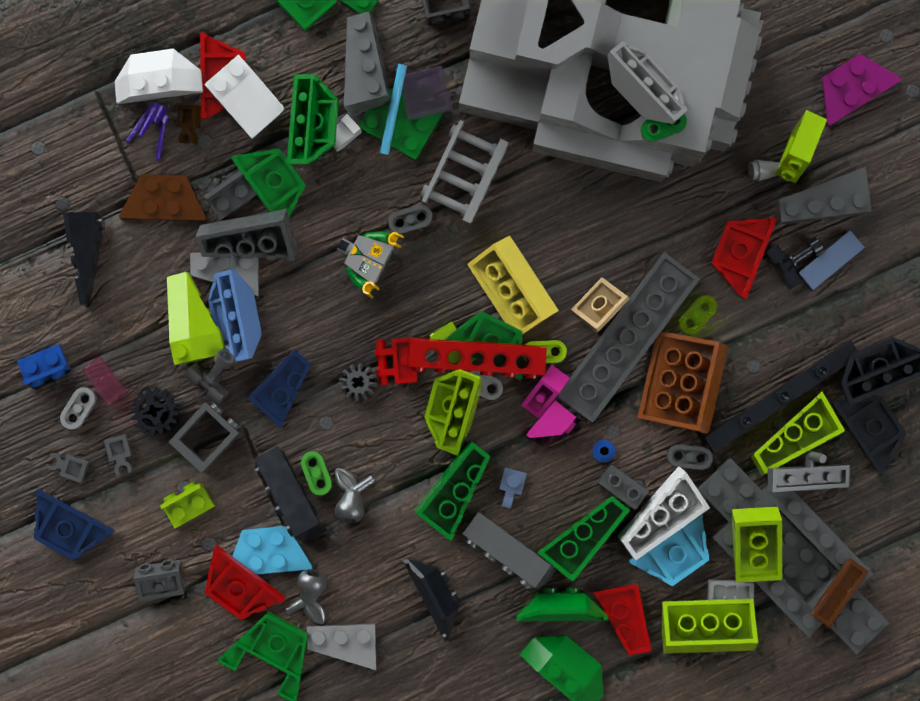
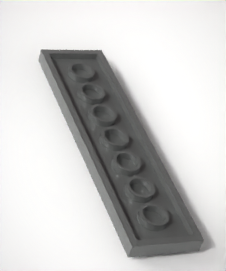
[557,252,700,423]

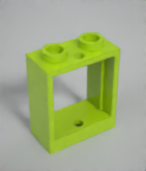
[775,110,827,183]

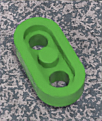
[301,451,332,495]

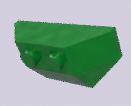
[287,74,339,165]
[516,587,608,622]
[520,635,604,701]

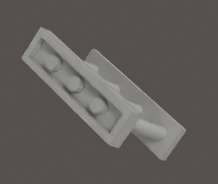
[420,120,509,226]

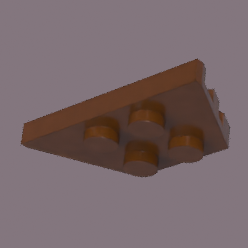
[119,174,207,222]

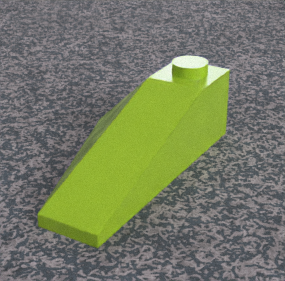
[167,272,225,365]

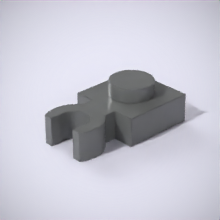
[104,434,133,476]
[46,453,90,483]

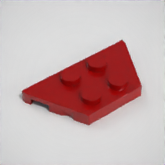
[200,33,246,120]
[711,217,777,299]
[204,544,286,620]

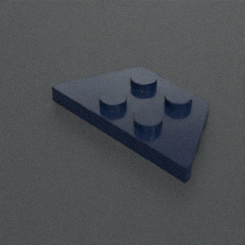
[34,489,115,560]

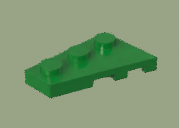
[274,0,337,32]

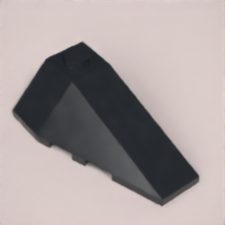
[63,212,105,307]

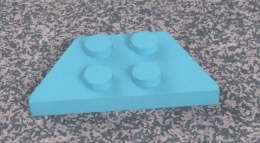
[628,514,709,586]
[232,526,313,574]

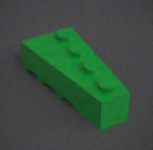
[537,496,630,582]

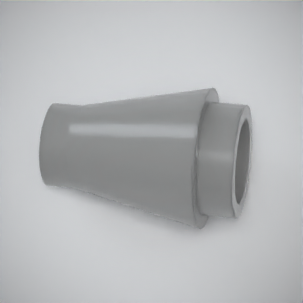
[748,160,779,182]

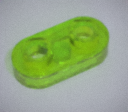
[679,295,717,335]

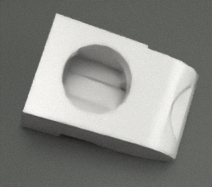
[333,114,362,151]

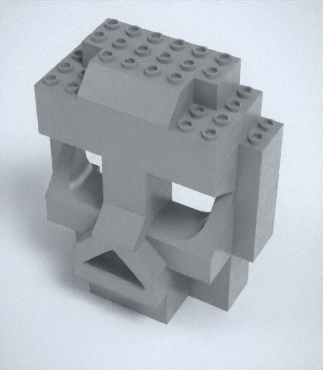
[459,0,763,182]

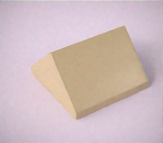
[571,277,630,333]

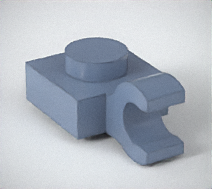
[499,468,527,509]

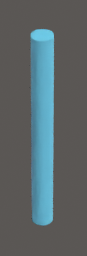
[380,64,407,154]

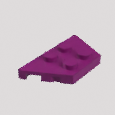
[821,54,901,127]

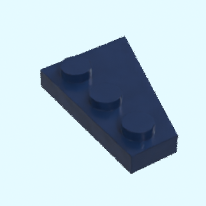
[248,348,311,429]

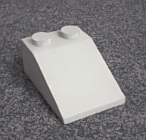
[204,55,286,139]

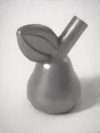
[335,468,375,523]
[286,569,327,625]

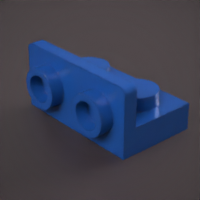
[17,344,70,388]

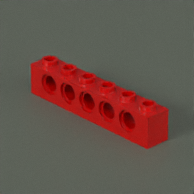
[407,337,547,379]

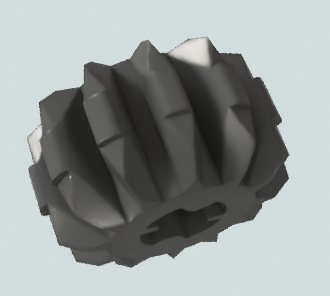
[339,363,378,402]

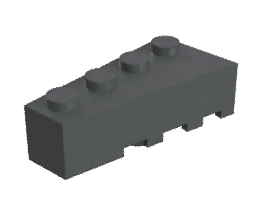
[344,12,391,115]
[463,512,557,590]

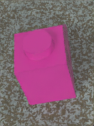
[521,365,570,419]
[526,400,576,438]

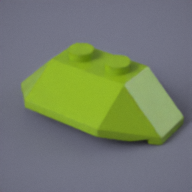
[424,369,482,456]

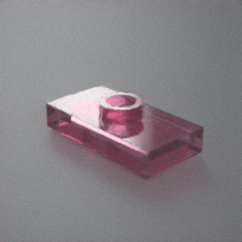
[82,356,128,406]

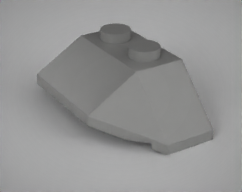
[607,41,687,124]

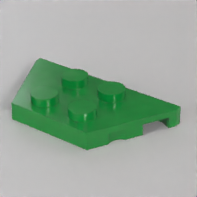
[231,149,306,217]
[444,311,522,380]

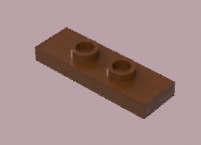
[810,558,869,628]

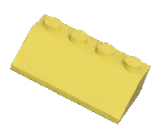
[467,235,559,335]

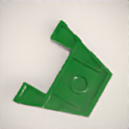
[217,612,308,701]

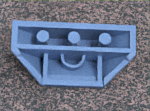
[208,269,262,362]

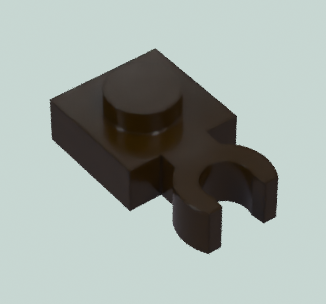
[177,105,201,144]

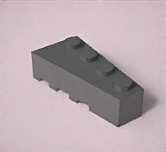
[774,167,872,225]
[196,209,298,261]

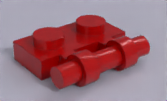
[375,337,418,385]

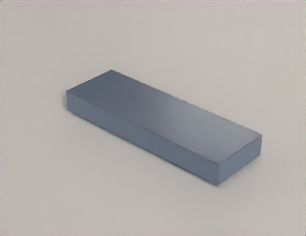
[797,230,865,290]

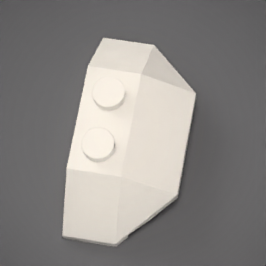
[115,49,203,104]

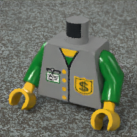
[337,231,404,298]

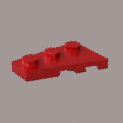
[593,583,652,655]

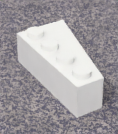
[618,466,710,561]

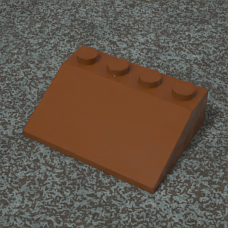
[637,331,729,434]

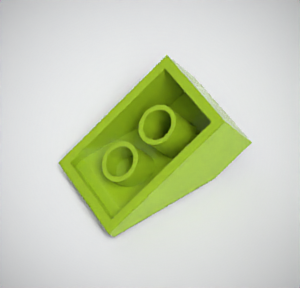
[732,507,782,583]

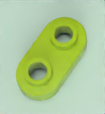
[522,340,567,364]

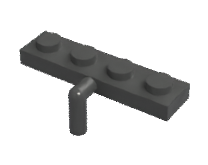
[767,451,850,492]

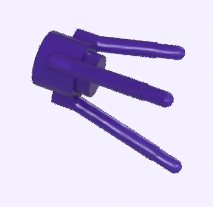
[126,102,169,161]

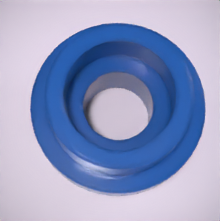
[593,440,615,462]

